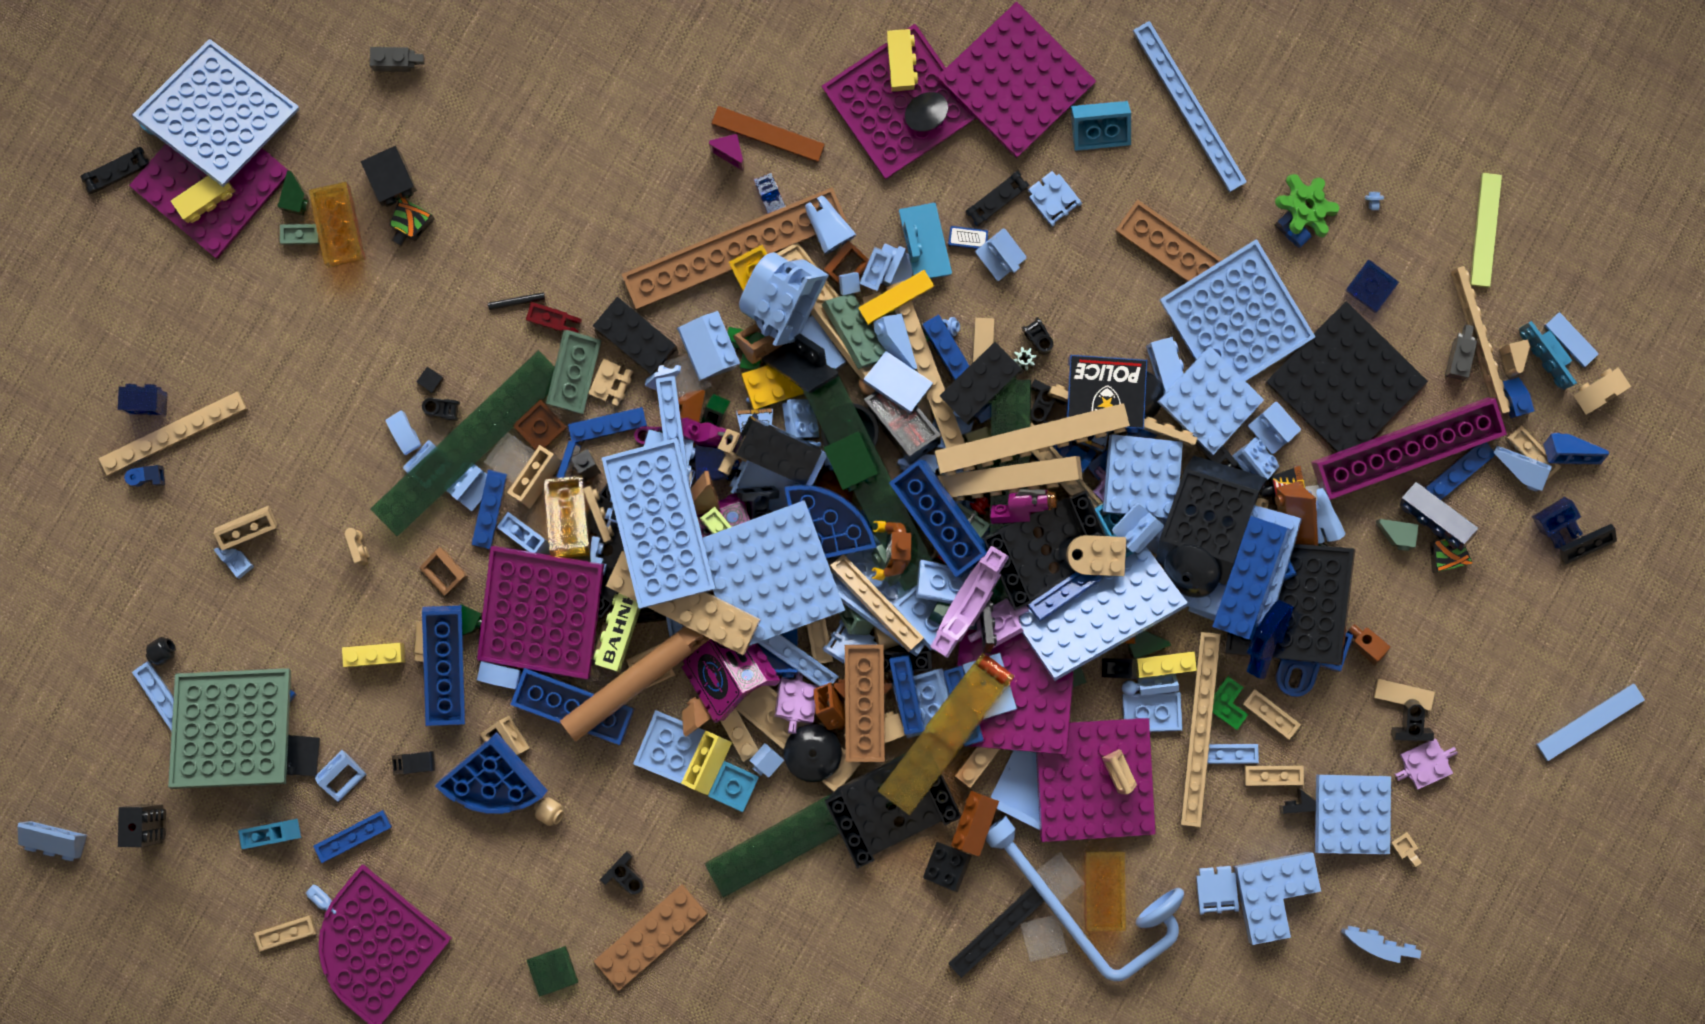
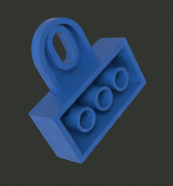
[1275,633,1353,697]

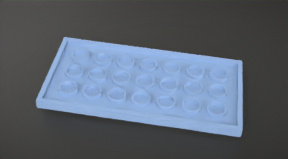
[602,438,715,609]
[1019,547,1188,681]

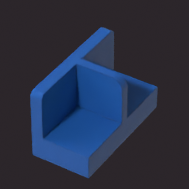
[1065,445,1097,473]

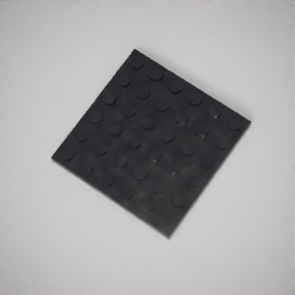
[1266,301,1428,452]
[1225,544,1355,665]

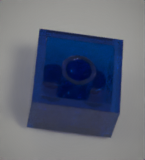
[118,384,168,415]

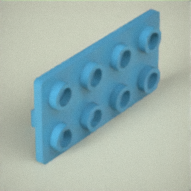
[899,203,952,279]
[1519,321,1577,390]

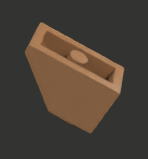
[691,471,720,515]
[682,697,712,737]

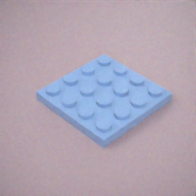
[1158,347,1264,455]
[1103,435,1183,518]
[1315,775,1391,854]

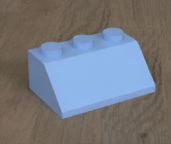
[677,311,740,381]
[17,821,87,861]

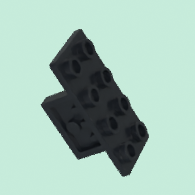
[762,334,839,393]
[287,735,320,776]

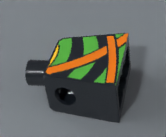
[389,198,435,246]
[1430,537,1472,573]

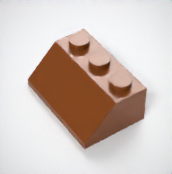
[1275,482,1318,546]
[951,791,999,857]

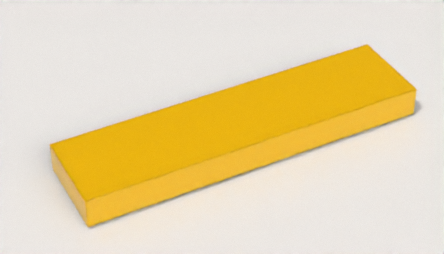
[858,270,934,325]

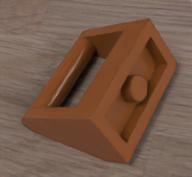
[824,241,869,286]

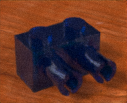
[1532,497,1583,549]

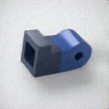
[1275,211,1312,248]
[124,465,165,487]

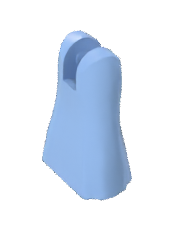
[805,195,856,254]
[1309,488,1346,544]

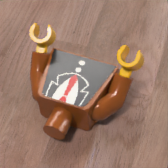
[872,521,911,581]

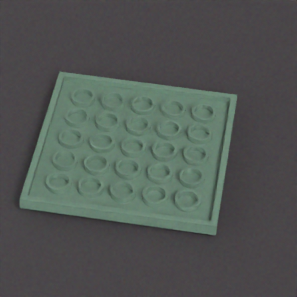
[168,668,291,789]

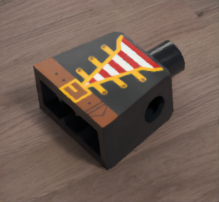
[1261,466,1305,504]

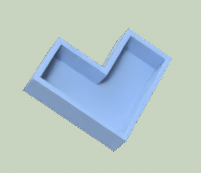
[1234,852,1321,945]

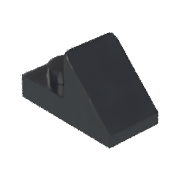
[1102,658,1137,679]
[1279,788,1316,814]

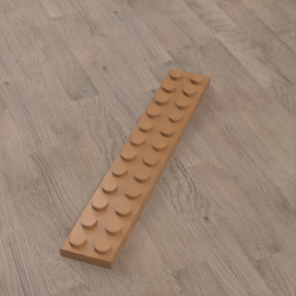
[622,187,847,310]

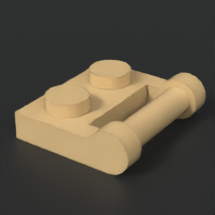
[345,528,370,565]

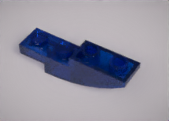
[1246,600,1294,679]

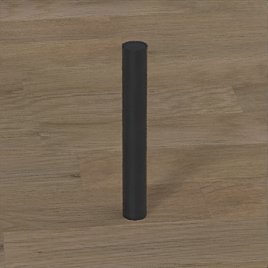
[488,292,546,310]

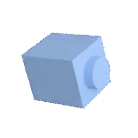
[750,743,784,778]

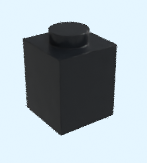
[571,449,601,482]

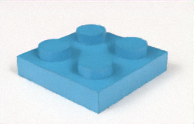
[708,761,759,812]

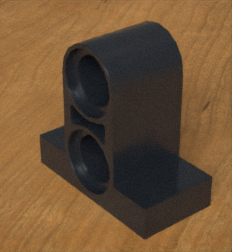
[1029,379,1066,424]
[737,486,779,520]
[1391,699,1434,741]
[392,751,435,775]
[600,850,644,894]

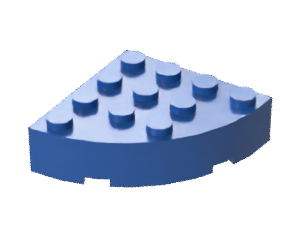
[784,484,877,558]
[435,732,548,814]

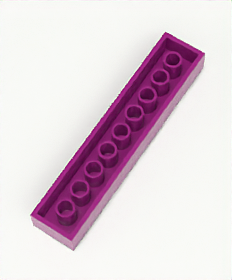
[1311,397,1507,500]

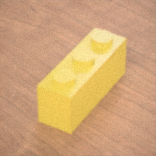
[887,29,918,92]
[171,176,235,223]
[342,643,405,667]
[1137,652,1197,678]
[681,730,732,795]

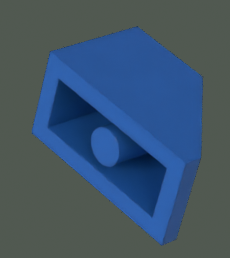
[1503,377,1535,419]

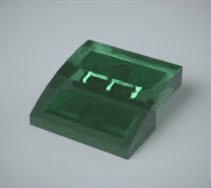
[527,946,579,997]

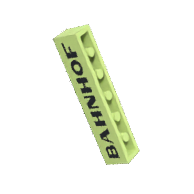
[594,592,641,673]

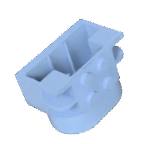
[739,252,829,346]

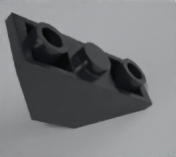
[884,647,933,672]

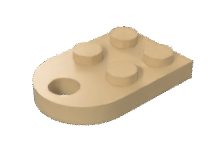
[1066,535,1126,576]

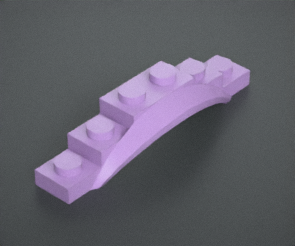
[930,546,1009,657]

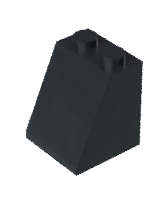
[360,146,417,207]

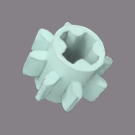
[1014,347,1036,371]

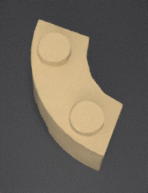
[1573,367,1631,415]

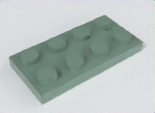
[821,293,886,369]
[546,330,601,414]

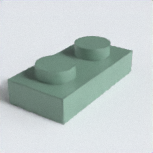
[280,224,320,245]
[871,544,901,587]

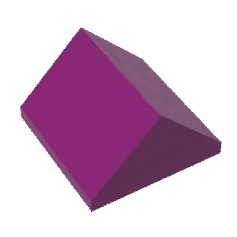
[709,134,745,171]

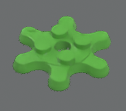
[1275,174,1339,237]

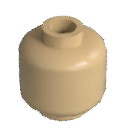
[534,797,564,826]

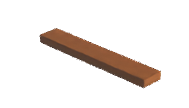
[712,106,825,162]

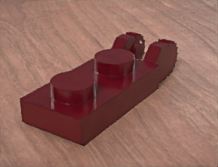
[526,302,582,333]

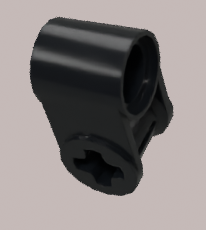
[1021,317,1053,355]
[422,398,460,421]

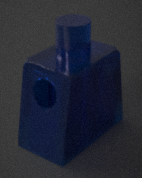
[695,446,739,481]

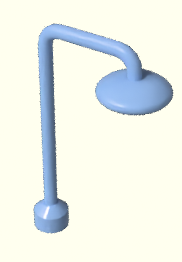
[986,816,1184,981]

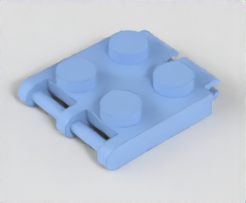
[1028,171,1082,227]
[823,619,878,664]
[1196,866,1239,915]

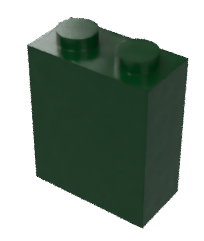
[823,431,879,492]

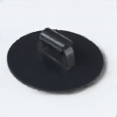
[905,92,948,132]

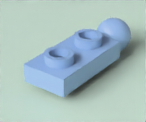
[1122,674,1179,696]

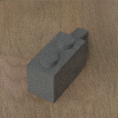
[370,47,425,72]
[1445,324,1477,381]

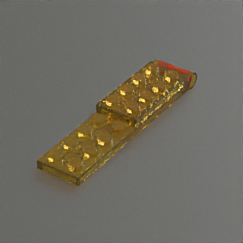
[878,653,1015,816]

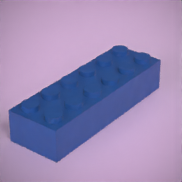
[889,460,988,577]
[1212,516,1291,640]
[422,605,465,726]
[510,668,635,745]

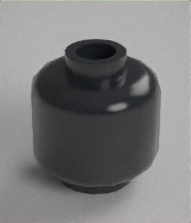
[146,637,176,666]

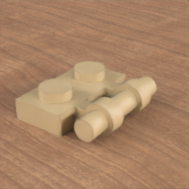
[588,359,633,406]

